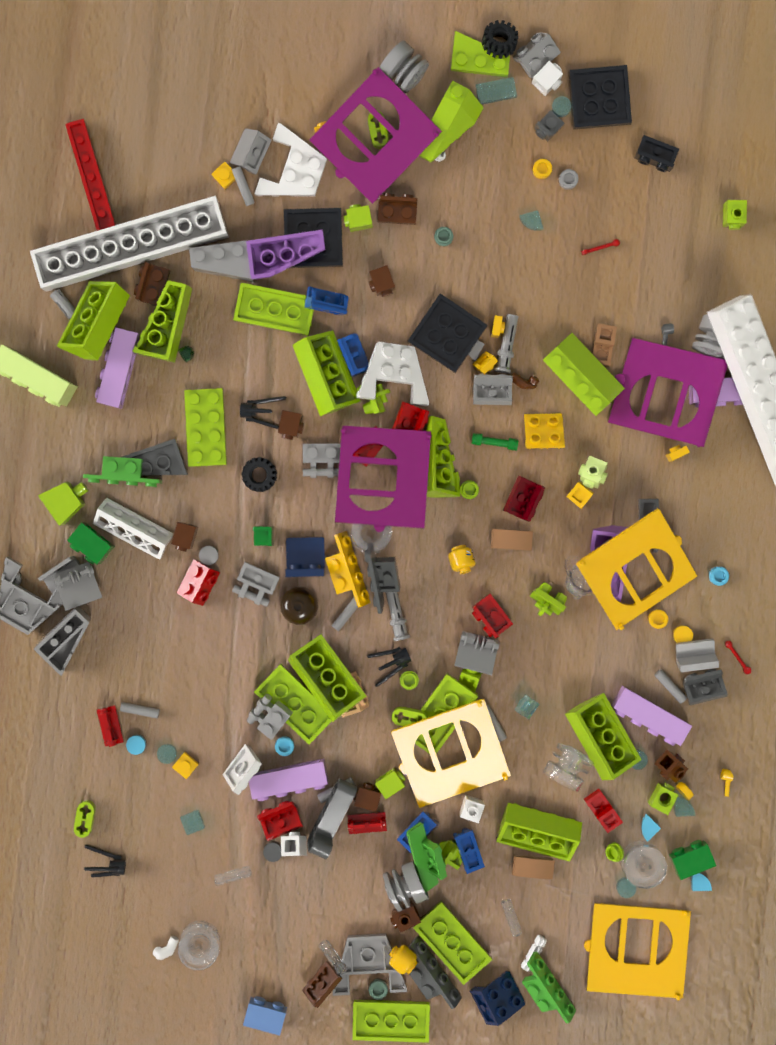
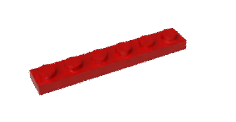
[65,119,116,231]

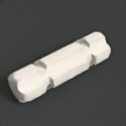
[521,935,547,972]

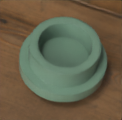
[434,227,453,246]

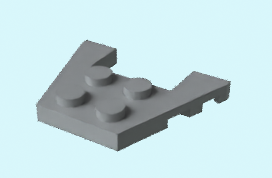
[0,557,63,635]
[332,933,407,996]

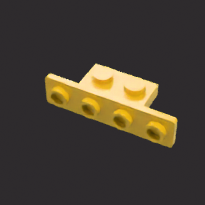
[325,531,370,608]

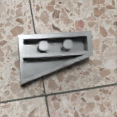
[189,241,254,283]
[34,606,91,676]

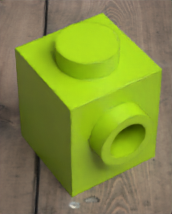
[723,200,747,230]
[343,204,373,232]

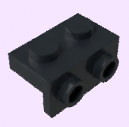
[634,135,679,172]

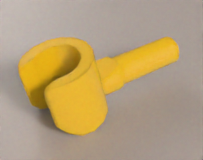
[720,769,734,797]

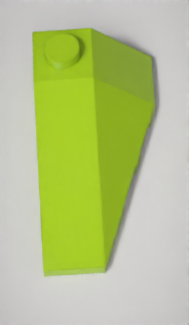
[419,81,484,162]
[426,416,460,498]

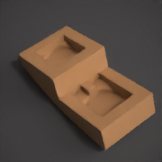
[592,324,617,367]
[491,529,533,551]
[512,856,555,879]

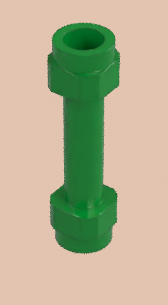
[471,433,519,451]

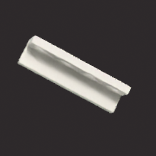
[93,498,174,560]

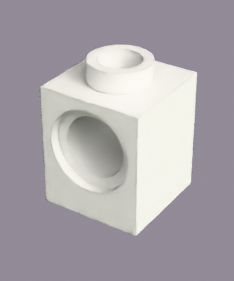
[459,794,485,823]

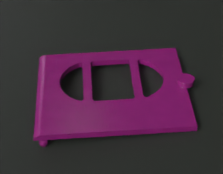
[309,67,442,204]
[608,338,728,447]
[335,426,432,532]

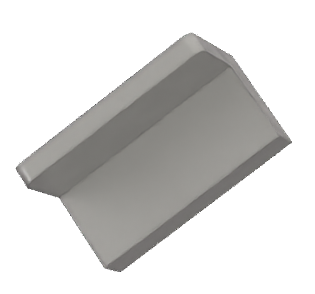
[230,129,272,175]
[38,556,80,593]
[676,638,719,672]

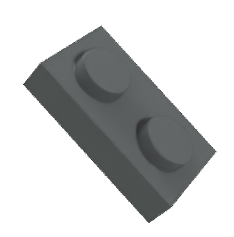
[683,669,728,705]

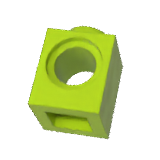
[375,768,406,799]
[648,782,678,815]

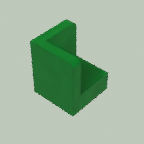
[252,526,274,546]

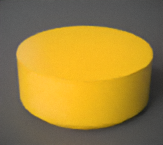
[533,159,552,179]
[648,609,668,629]
[673,625,693,643]
[675,781,694,801]

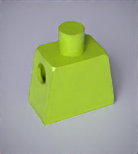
[38,482,89,526]

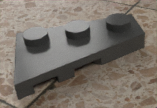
[122,439,188,475]

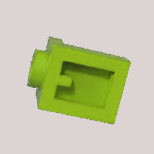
[459,668,482,693]

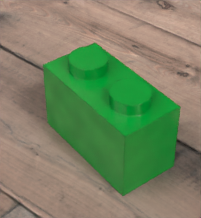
[67,522,115,565]
[669,840,716,880]

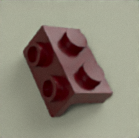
[503,475,545,522]

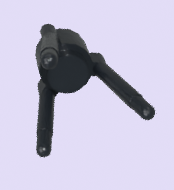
[240,396,286,429]
[367,646,412,687]
[84,845,126,878]

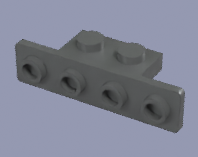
[364,543,401,614]
[409,936,462,1009]

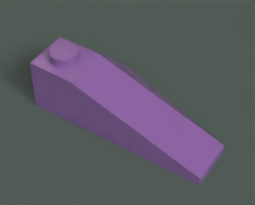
[246,230,325,280]
[590,525,628,602]

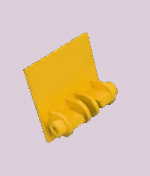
[524,413,565,450]

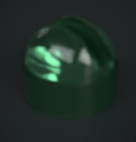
[178,346,195,363]

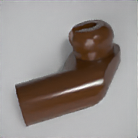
[511,372,539,389]

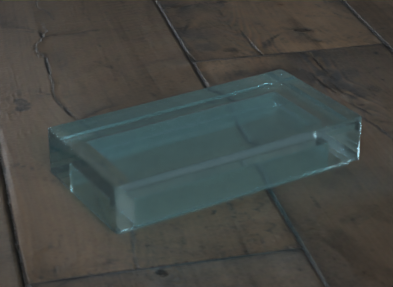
[475,77,517,105]

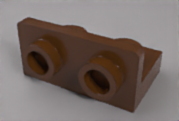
[378,193,418,225]
[134,262,170,306]
[302,961,343,1008]

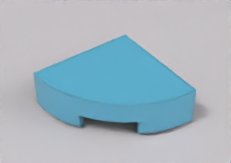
[641,814,661,842]
[691,873,712,891]

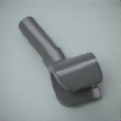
[661,323,674,346]

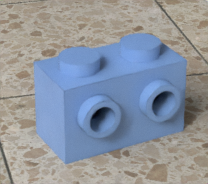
[243,996,287,1036]

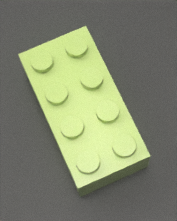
[0,345,78,407]

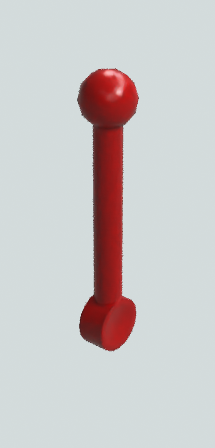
[581,239,620,255]
[725,641,751,674]

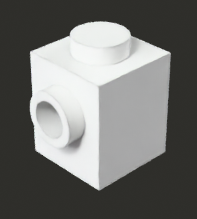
[532,61,563,96]
[281,832,307,856]

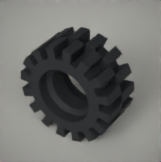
[482,20,519,59]
[241,457,277,492]

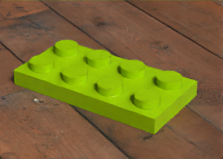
[233,283,314,336]
[184,388,227,467]
[254,664,332,745]
[414,673,478,754]
[413,901,492,985]
[352,999,430,1043]

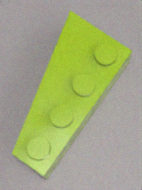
[132,280,192,363]

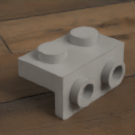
[513,32,561,78]
[473,374,513,405]

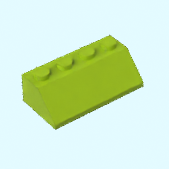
[57,281,130,361]
[292,330,361,416]
[543,333,625,416]
[288,634,366,722]
[565,693,642,780]
[496,803,582,862]

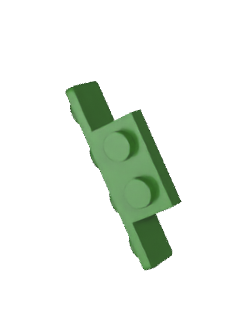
[83,456,162,487]
[406,822,447,893]
[522,951,576,1024]

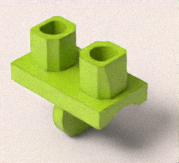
[357,383,391,414]
[530,582,567,616]

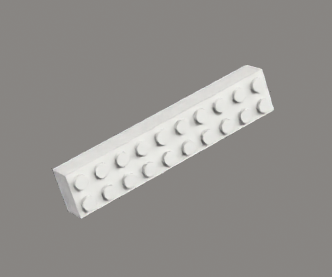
[30,196,229,292]
[707,295,776,486]

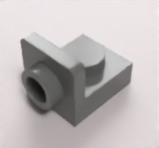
[534,110,565,142]

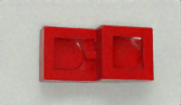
[584,788,623,833]

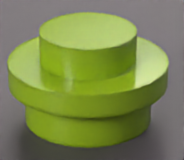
[460,480,479,499]
[400,671,419,690]
[605,842,624,862]

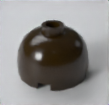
[280,587,319,625]

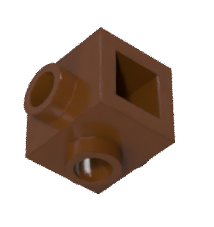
[654,750,688,783]

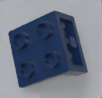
[285,537,325,577]
[470,971,526,1026]

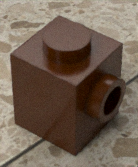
[368,265,395,297]
[278,410,304,440]
[171,522,198,552]
[353,783,381,812]
[390,901,421,933]

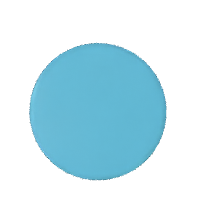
[709,566,729,586]
[126,735,146,755]
[275,736,295,756]

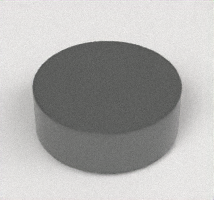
[263,841,281,862]

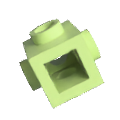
[578,456,608,489]

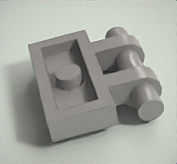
[303,443,341,478]
[232,562,280,607]
[247,694,293,740]

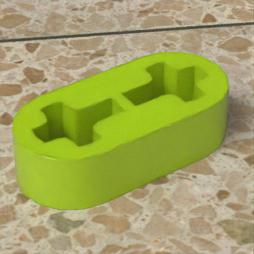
[368,111,388,149]
[392,706,428,726]
[74,800,96,838]

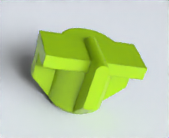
[439,840,462,870]

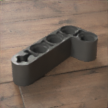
[307,778,357,859]

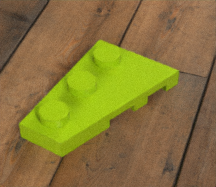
[451,31,510,77]

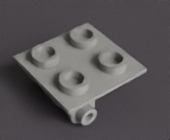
[52,562,102,611]
[454,631,500,675]

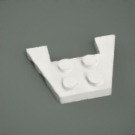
[255,123,327,196]
[356,342,429,406]

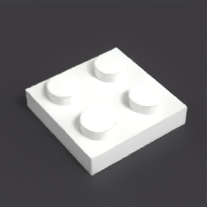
[222,744,262,795]

